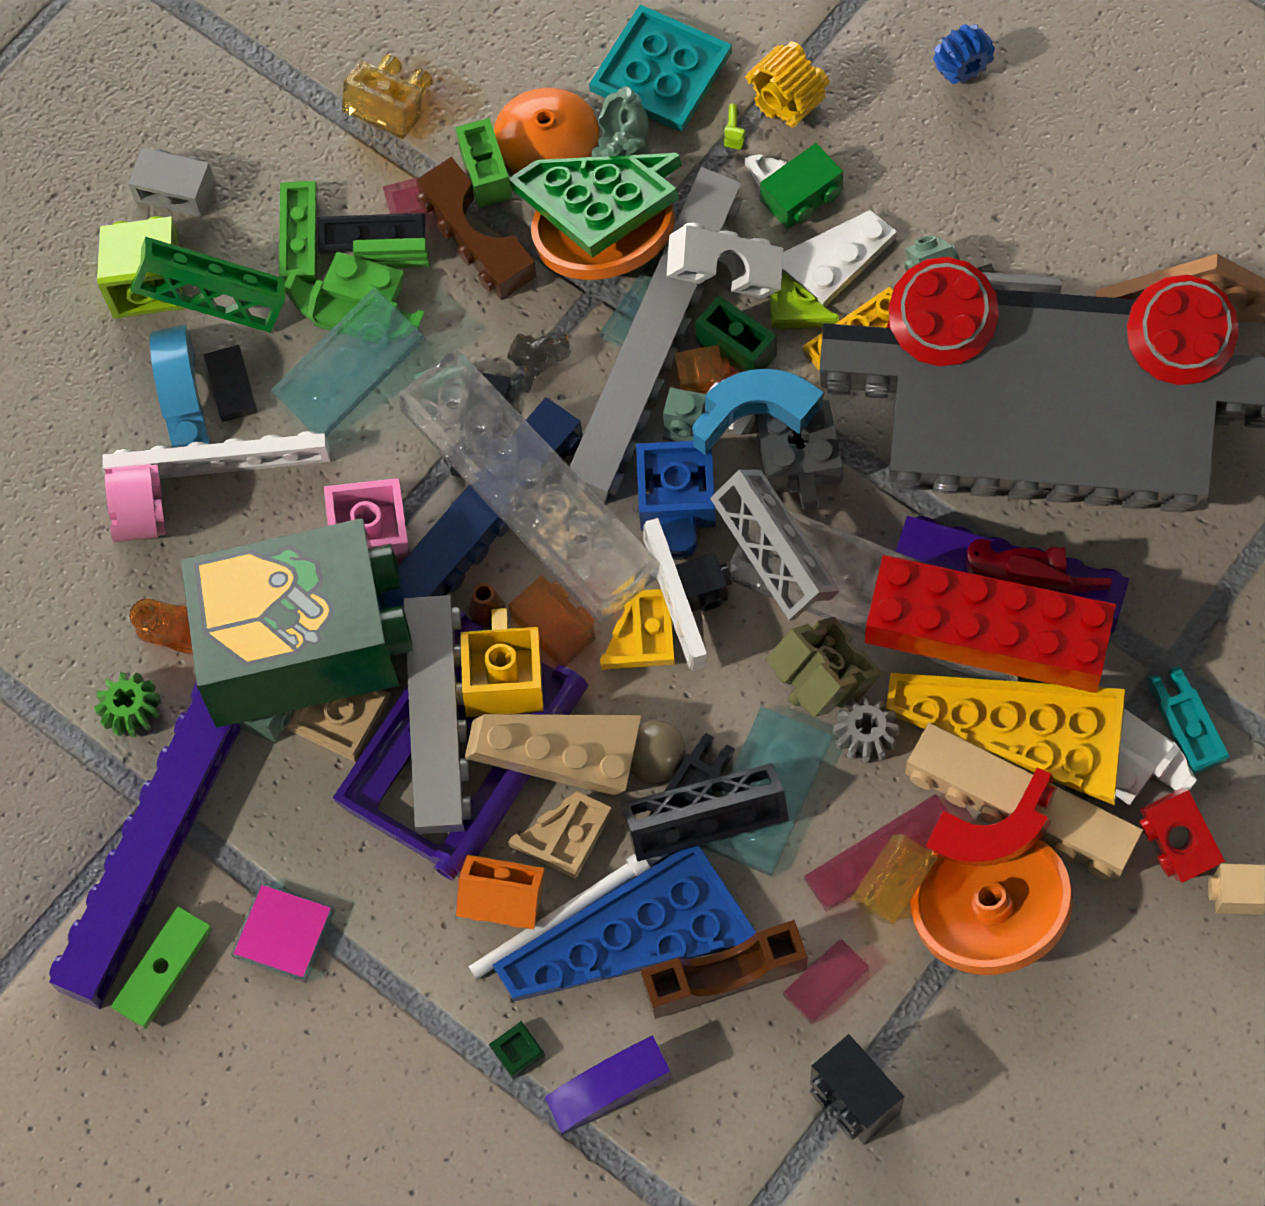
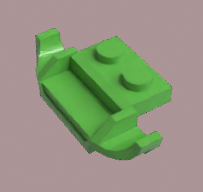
[284,252,425,345]

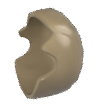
[630,720,686,783]

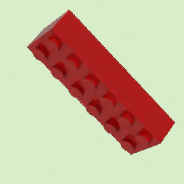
[864,555,1116,693]

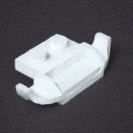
[1116,709,1197,806]

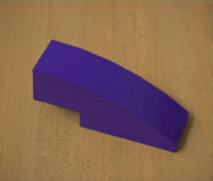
[545,1035,671,1135]

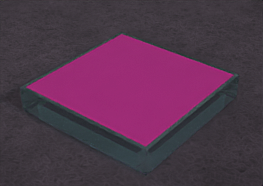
[231,882,335,983]

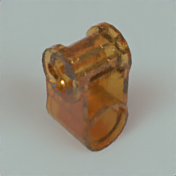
[129,598,193,654]

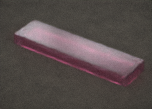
[804,794,949,912]

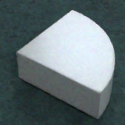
[745,154,787,187]

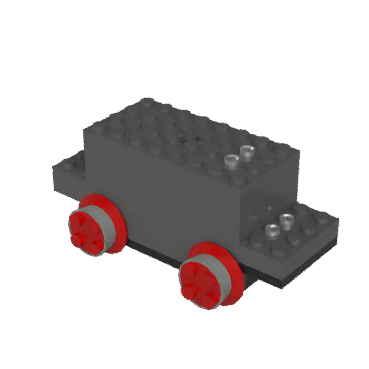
[819,257,1265,512]

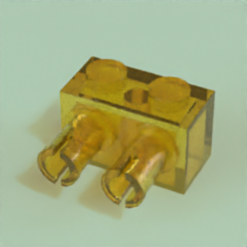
[342,54,433,139]

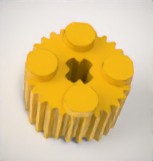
[745,41,830,128]

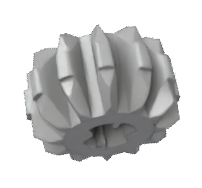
[833,695,900,764]

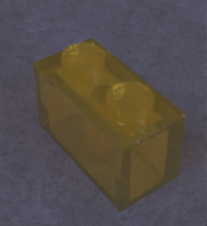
[850,834,938,925]

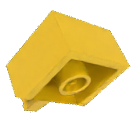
[461,608,544,717]

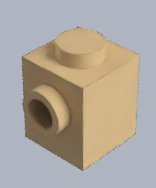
[1208,864,1265,915]

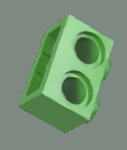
[455,118,512,208]

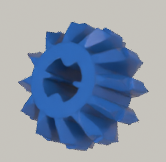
[933,24,995,84]

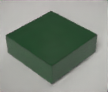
[488,1021,545,1079]

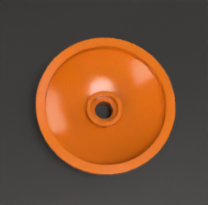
[494,87,599,174]

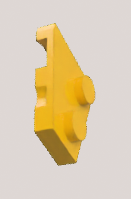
[600,589,675,670]

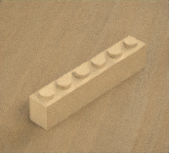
[905,722,1143,881]

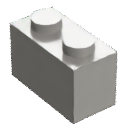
[128,148,215,217]

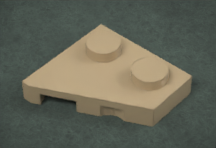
[508,791,613,879]

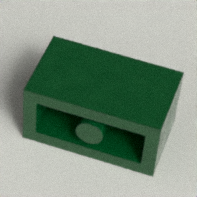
[696,295,777,372]

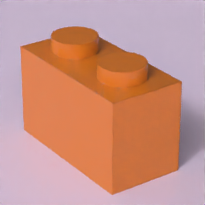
[456,855,545,929]

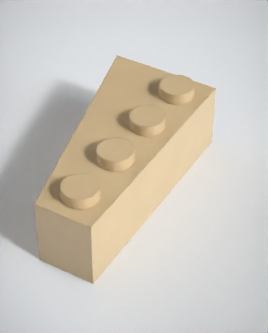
[465,714,641,796]

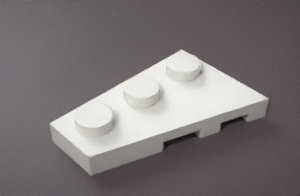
[782,210,897,307]

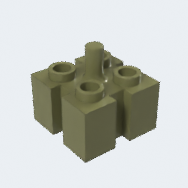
[766,616,883,718]

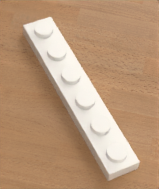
[103,431,330,479]

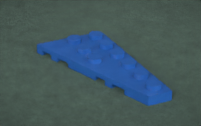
[493,845,756,1002]

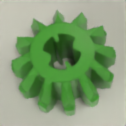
[95,671,161,738]

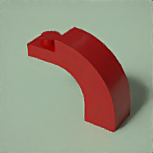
[926,767,1057,866]

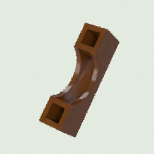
[416,157,536,300]
[641,920,808,1019]

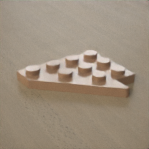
[1096,254,1265,322]

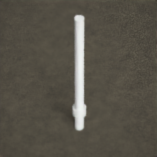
[468,853,671,980]

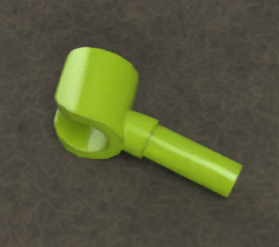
[724,104,746,150]

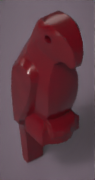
[966,539,1112,593]

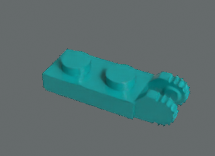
[1147,666,1229,774]

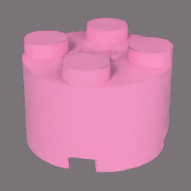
[105,464,166,543]

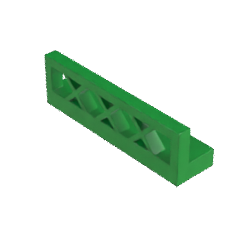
[131,236,285,333]

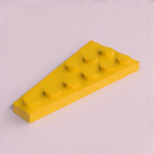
[886,673,1126,805]

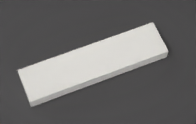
[643,518,707,672]

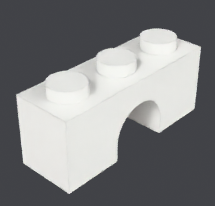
[666,223,783,299]

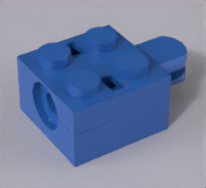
[636,441,716,560]

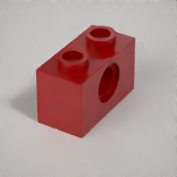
[1139,788,1225,883]

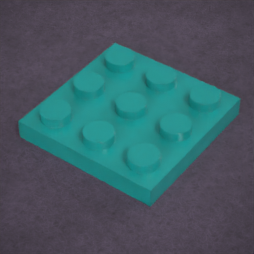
[589,4,732,133]

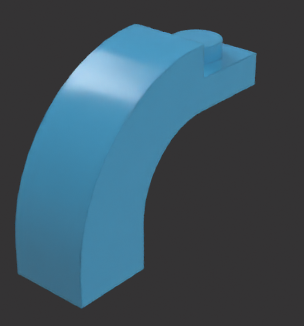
[150,324,210,448]
[692,369,824,455]

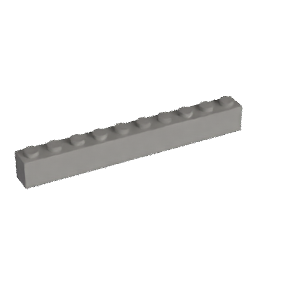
[563,167,743,505]

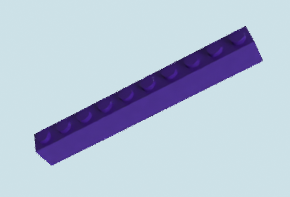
[49,683,241,1009]

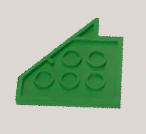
[509,153,682,257]

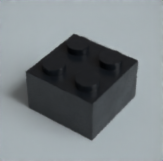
[810,1034,905,1145]

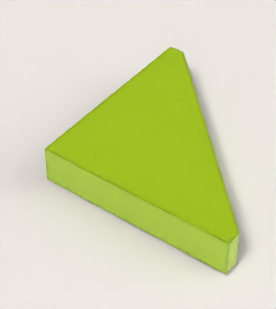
[770,272,839,329]

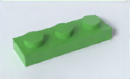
[279,181,318,282]

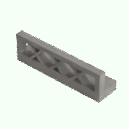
[710,469,840,620]

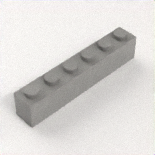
[404,595,472,835]

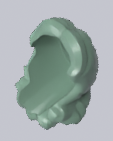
[591,86,649,157]

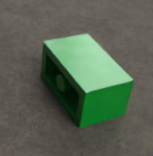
[760,143,843,229]

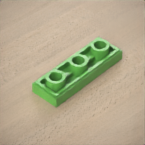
[111,907,213,1030]

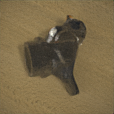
[507,333,571,393]

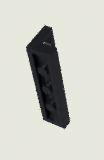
[621,763,789,862]

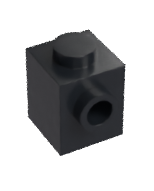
[675,553,732,611]

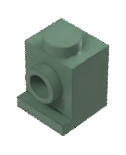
[662,387,706,442]

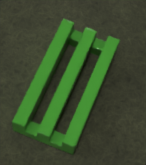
[353,238,429,268]

